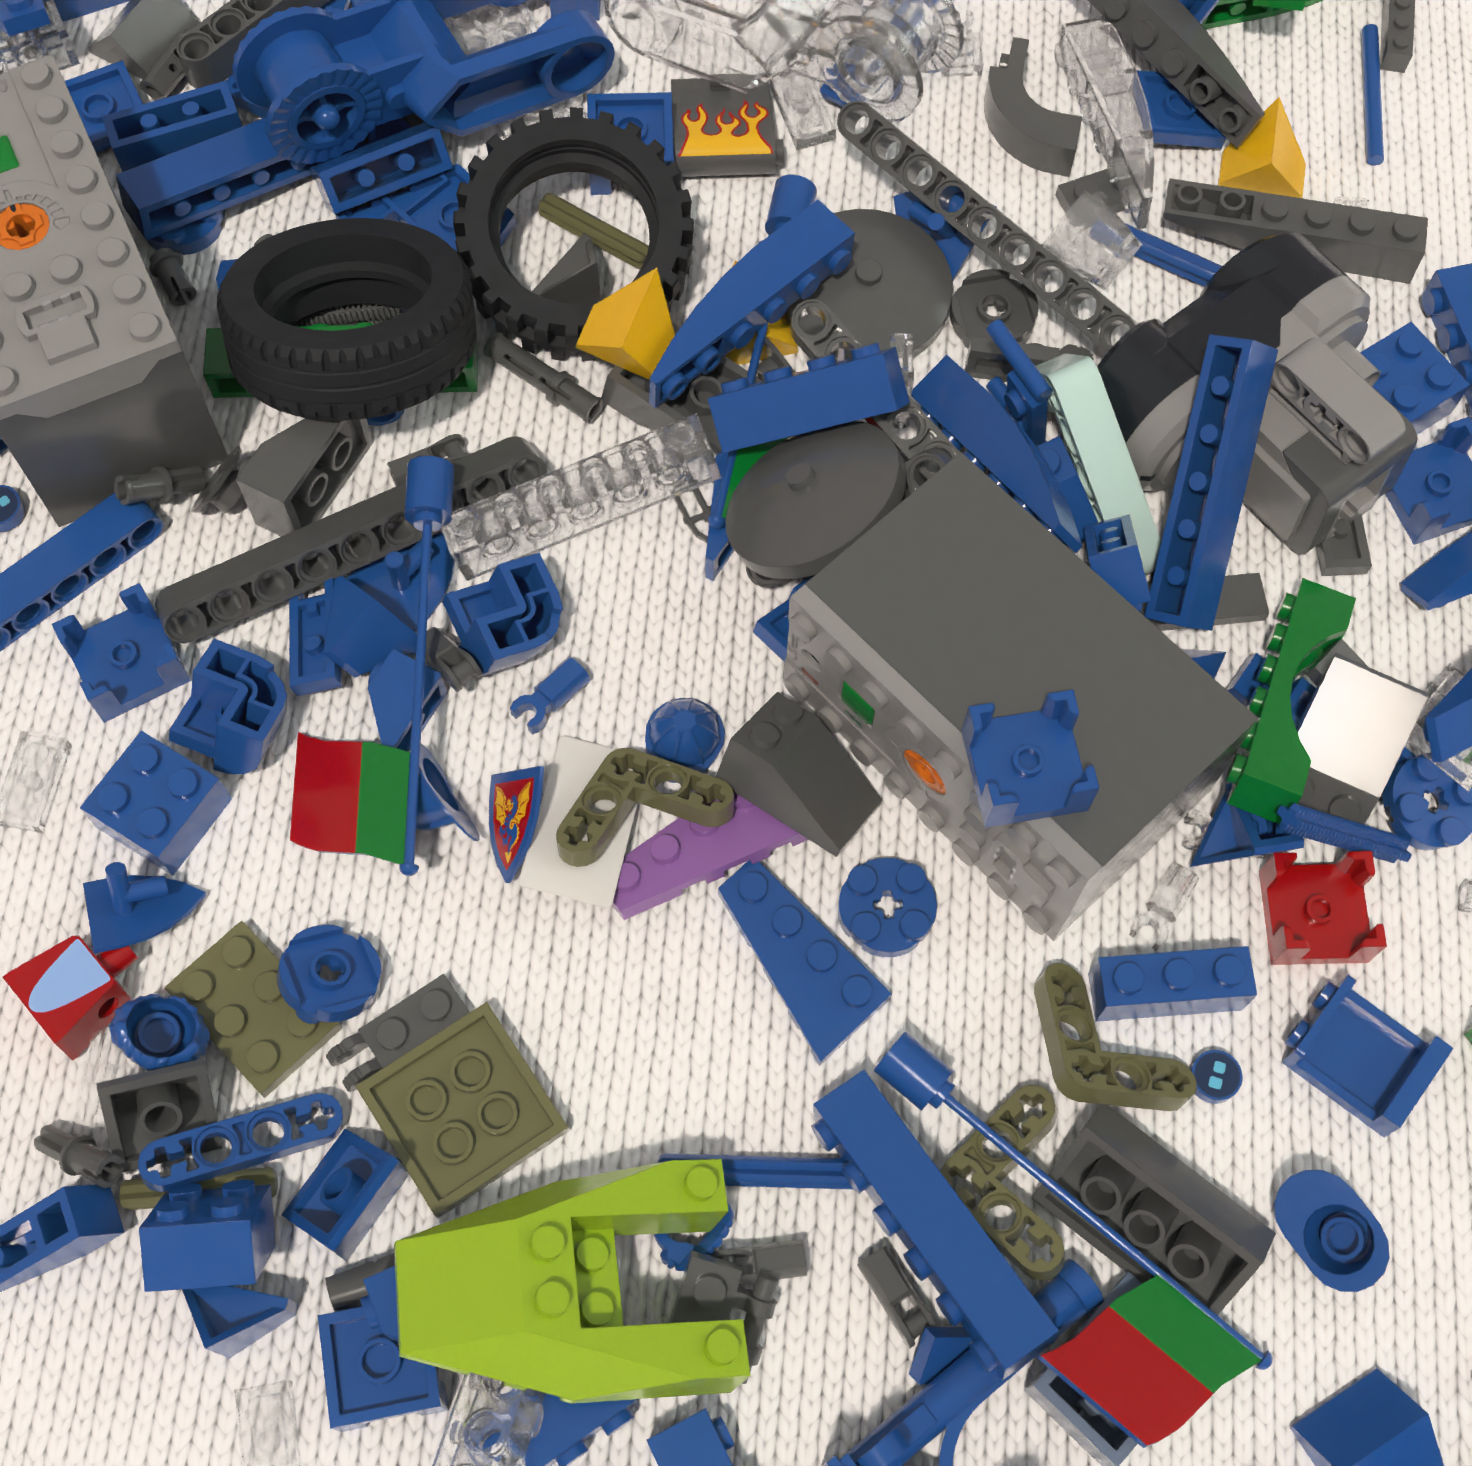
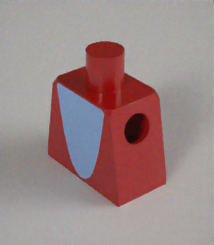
[2,935,139,1061]

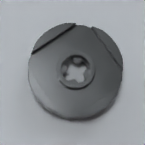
[950,269,1039,349]

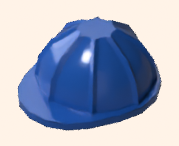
[645,698,725,783]

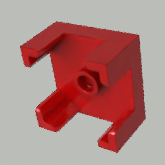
[1259,851,1387,965]

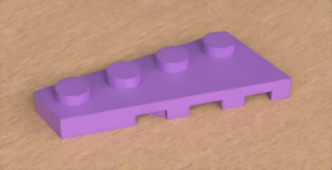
[612,792,809,920]

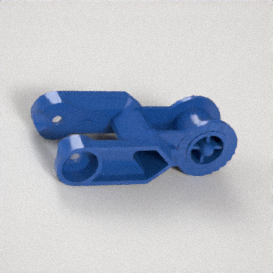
[232,0,615,164]

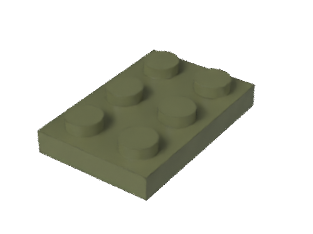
[164,920,342,1098]

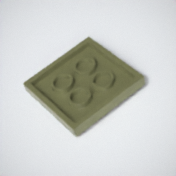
[355,1002,569,1219]

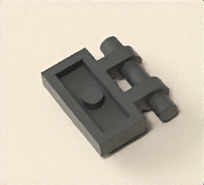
[669,1250,778,1384]

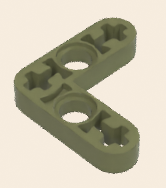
[556,748,735,867]
[1034,963,1197,1111]
[940,1085,1065,1281]

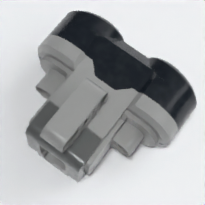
[1097,232,1418,555]

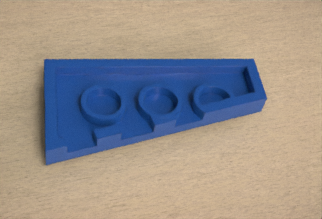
[718,860,892,1066]

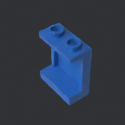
[1281,975,1454,1138]

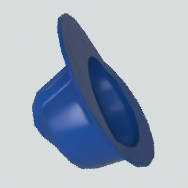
[416,744,480,841]
[1274,1170,1390,1292]

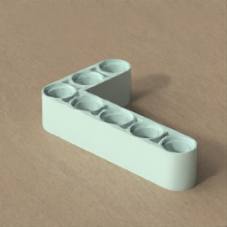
[1036,353,1161,575]

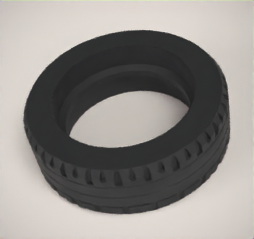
[216,218,477,421]

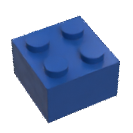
[1360,321,1470,435]
[80,730,232,876]
[139,1179,276,1292]

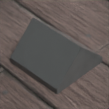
[88,0,200,80]
[96,1059,222,1172]

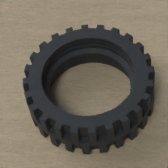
[453,107,694,361]

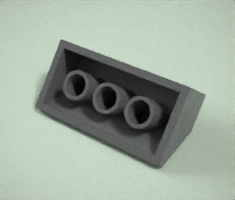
[1031,1104,1276,1315]

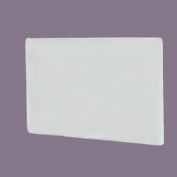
[518,735,643,908]

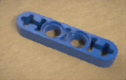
[138,1093,343,1192]

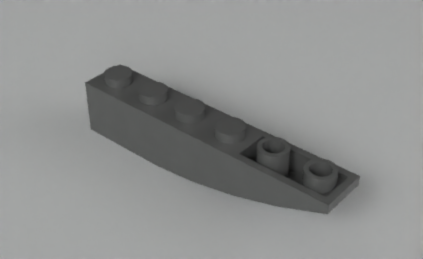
[1087,0,1265,148]
[1163,178,1428,284]

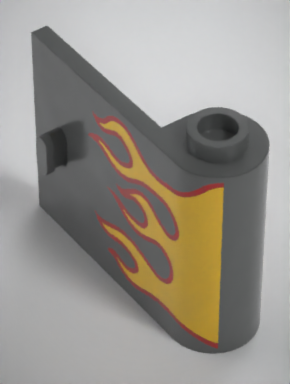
[671,76,784,177]

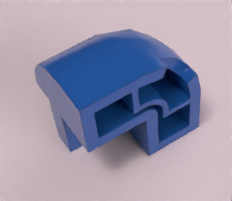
[442,552,563,676]
[169,638,288,774]

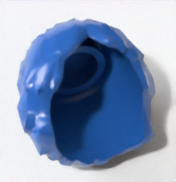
[109,994,210,1071]

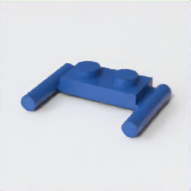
[986,319,1053,446]

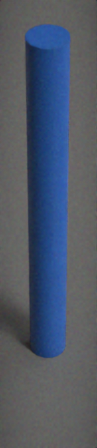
[1361,24,1384,166]

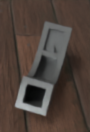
[984,37,1082,177]

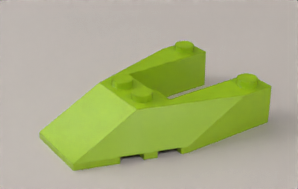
[394,1159,751,1404]

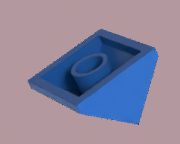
[281,1129,409,1262]
[1290,1369,1444,1466]

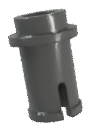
[149,248,197,306]

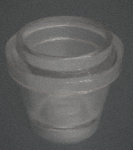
[1042,189,1143,291]

